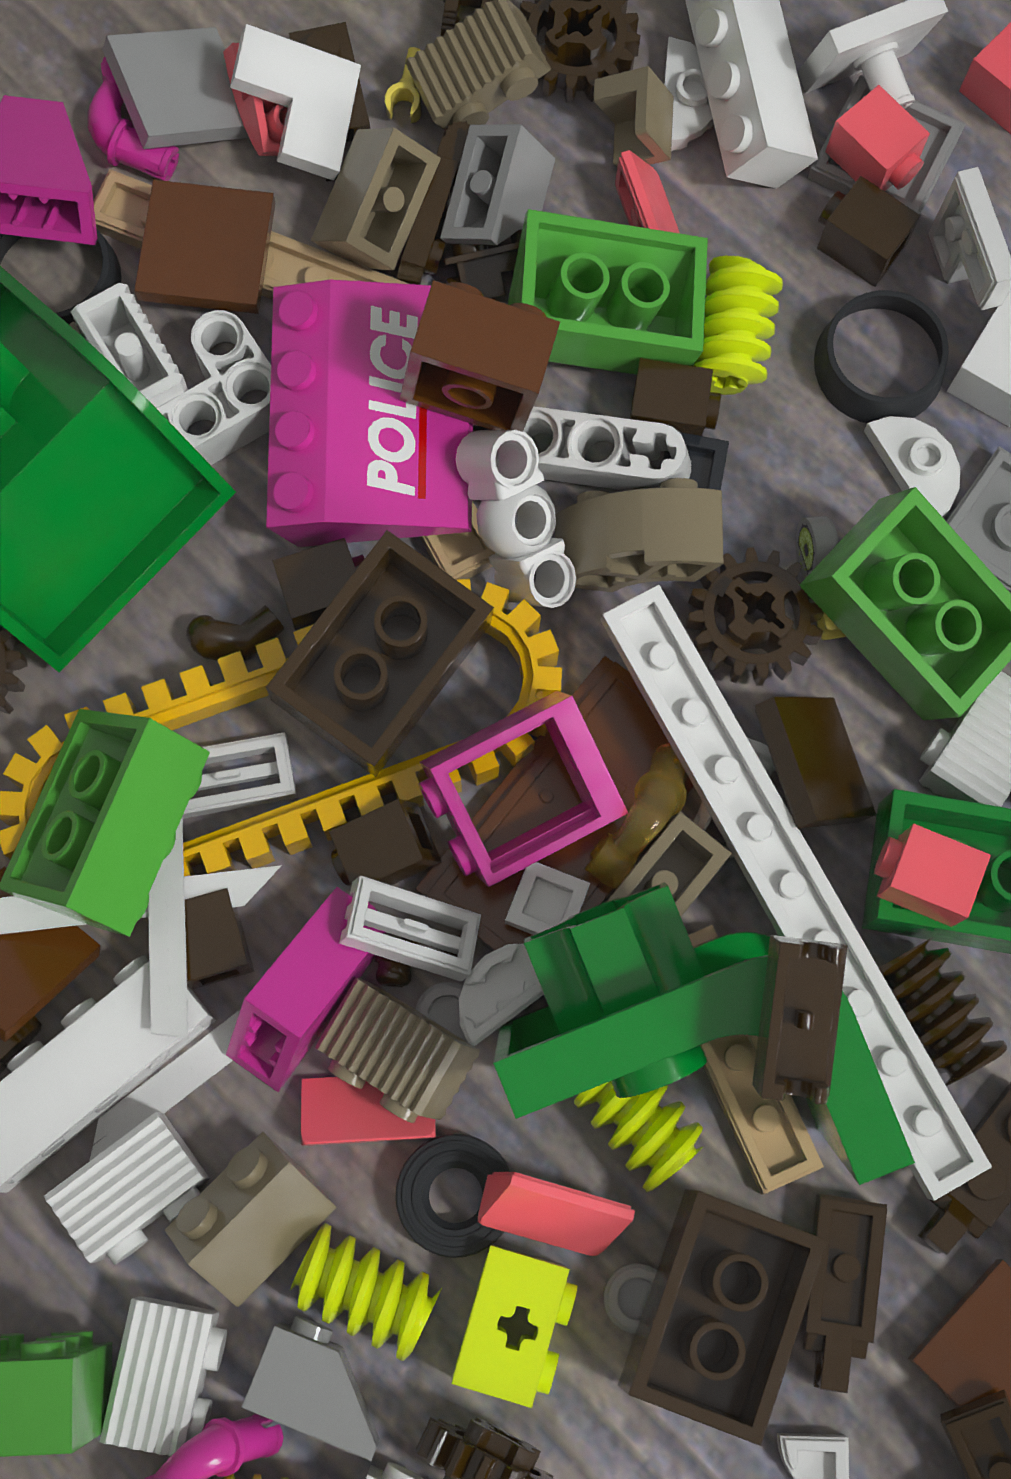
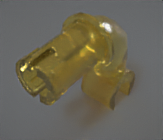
[584,743,688,889]

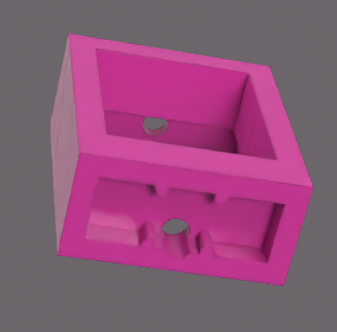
[418,691,628,887]

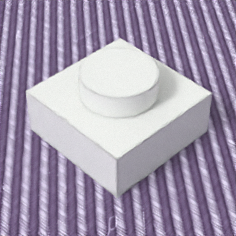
[505,862,590,935]

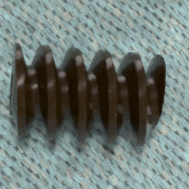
[878,937,1007,1086]

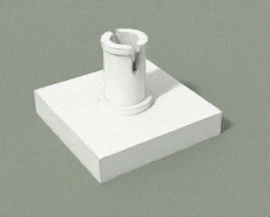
[797,0,948,109]

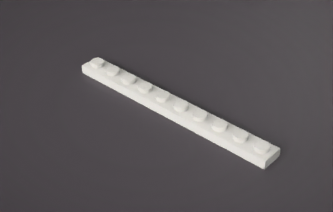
[600,585,992,1201]

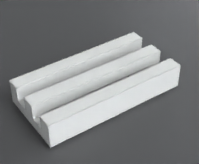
[182,732,297,819]
[339,875,481,981]

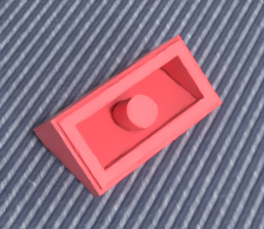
[615,150,680,233]
[301,1077,436,1146]
[478,1172,635,1256]

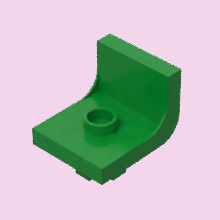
[0,266,236,673]
[493,882,915,1185]

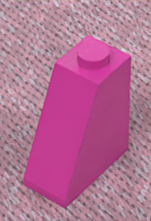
[0,95,97,245]
[225,887,387,1092]

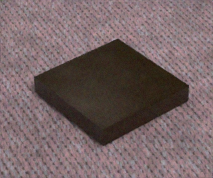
[755,697,877,829]

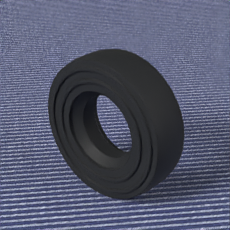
[395,1134,511,1258]

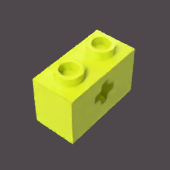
[452,1245,578,1408]

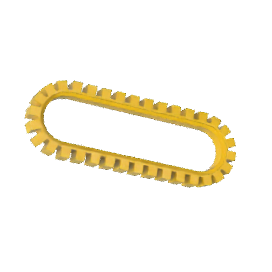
[0,579,562,876]

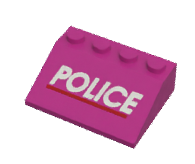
[266,279,473,547]

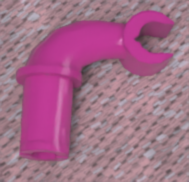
[87,57,179,181]
[145,1413,283,1479]

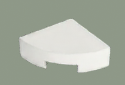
[777,1433,849,1479]

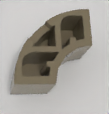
[555,478,724,592]

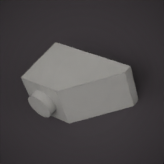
[440,124,555,245]
[242,1316,380,1461]

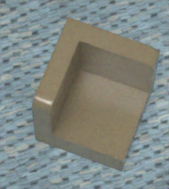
[594,66,674,167]

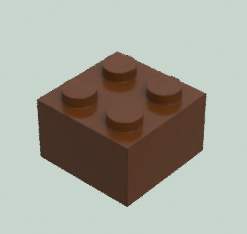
[399,280,560,432]

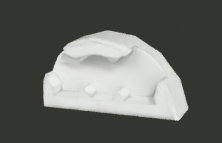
[664,37,714,151]
[864,416,960,518]
[458,944,544,1046]

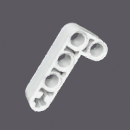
[157,310,271,465]
[473,406,691,491]

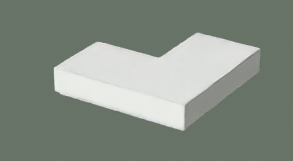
[230,24,361,181]
[928,167,1011,310]

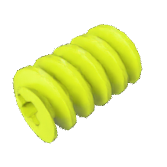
[693,255,783,395]
[574,1081,704,1193]
[290,1223,442,1361]

